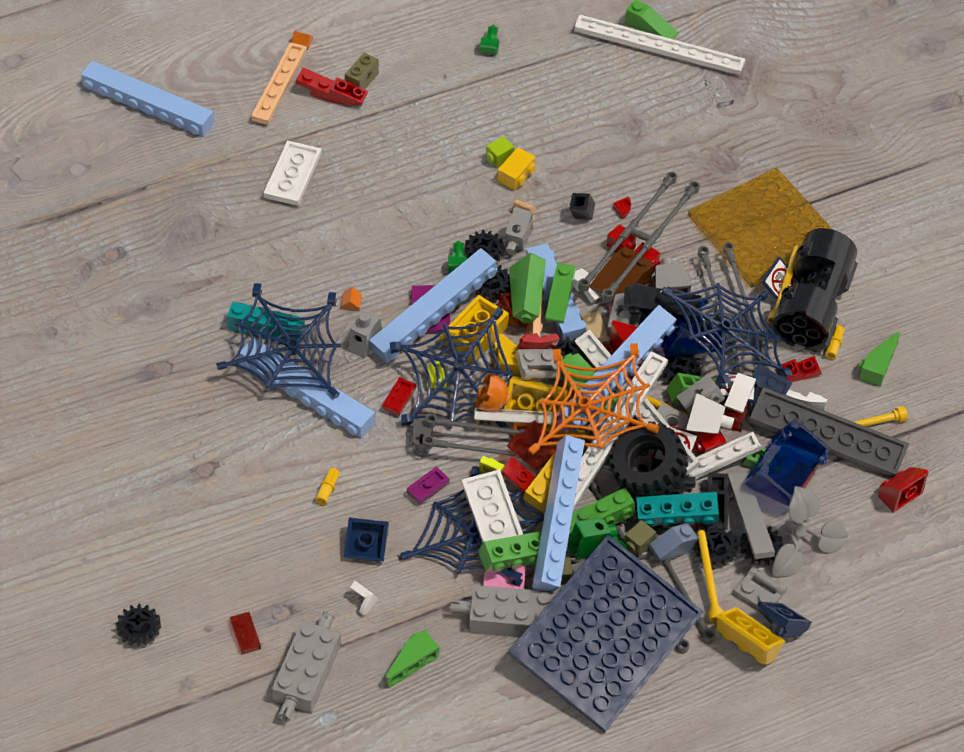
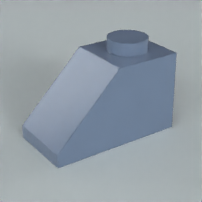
[648,523,698,561]

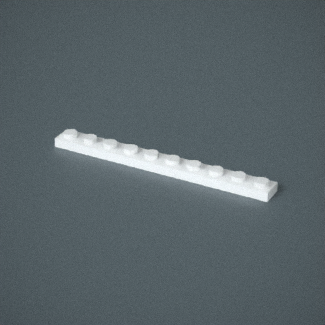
[574,15,745,76]
[575,329,701,476]
[573,351,668,510]

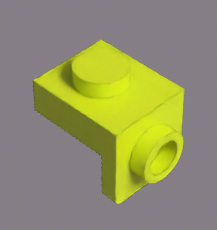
[427,362,448,389]
[479,456,505,480]

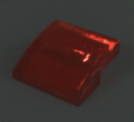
[507,420,559,471]

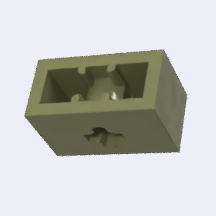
[345,53,379,89]

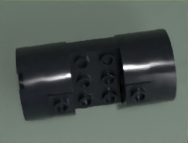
[773,228,858,353]

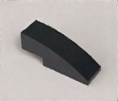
[707,473,729,530]

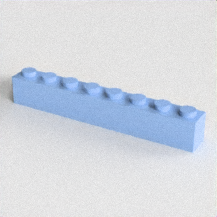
[81,61,215,137]
[369,248,498,363]
[558,305,676,433]
[239,338,375,438]
[532,435,585,592]

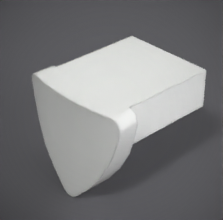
[350,581,379,615]

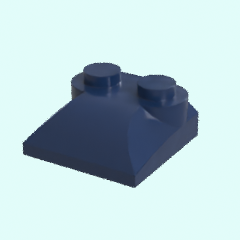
[344,517,389,562]
[757,601,812,638]

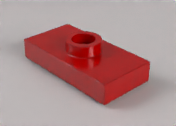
[382,377,417,416]
[501,457,536,494]

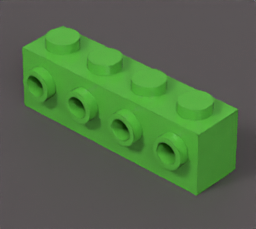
[567,488,636,547]
[478,531,542,572]

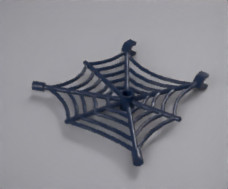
[216,283,341,399]
[660,283,793,389]
[389,307,513,429]
[400,466,545,587]

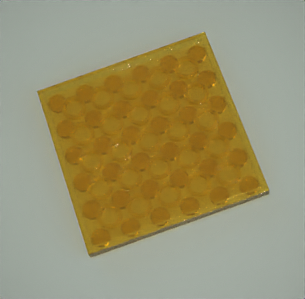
[688,167,832,288]

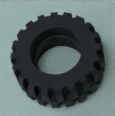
[609,421,688,498]

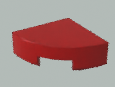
[613,196,631,219]

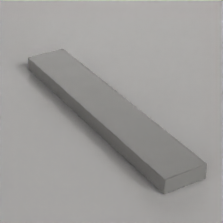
[728,471,775,559]

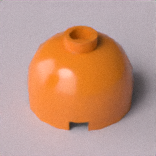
[475,373,510,412]

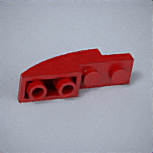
[295,67,369,106]

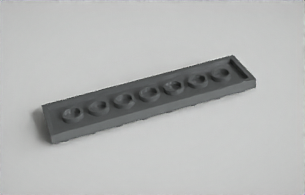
[749,387,909,478]

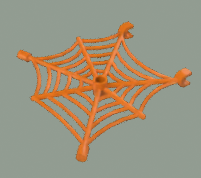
[528,343,659,455]

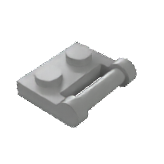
[515,349,561,380]
[733,566,788,611]

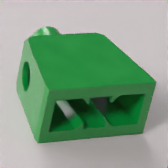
[568,517,617,561]

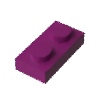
[407,466,450,504]

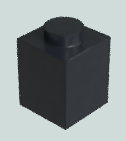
[569,193,596,220]

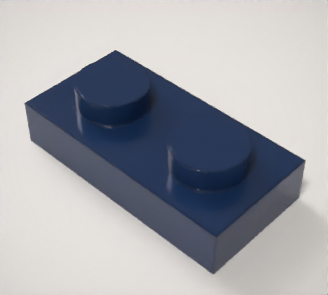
[751,364,792,395]

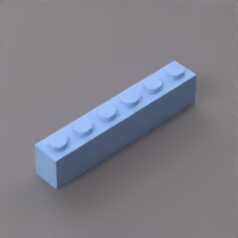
[526,243,587,341]

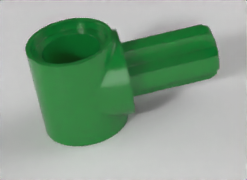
[479,25,499,55]
[448,241,467,273]

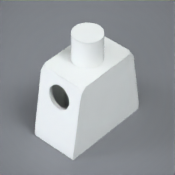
[686,394,734,434]

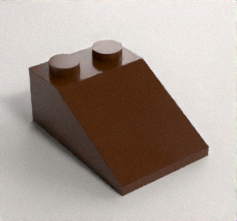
[589,246,655,302]

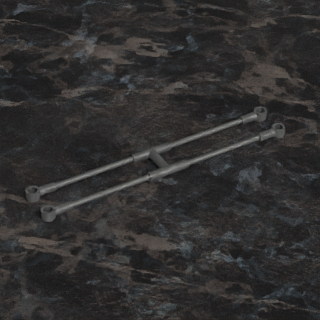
[578,172,700,302]
[698,242,769,429]
[422,414,649,472]
[589,458,715,654]

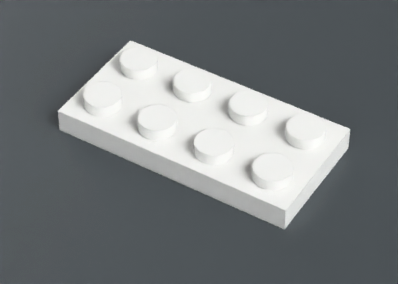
[264,140,322,206]
[462,469,523,543]

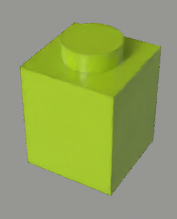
[486,136,515,168]

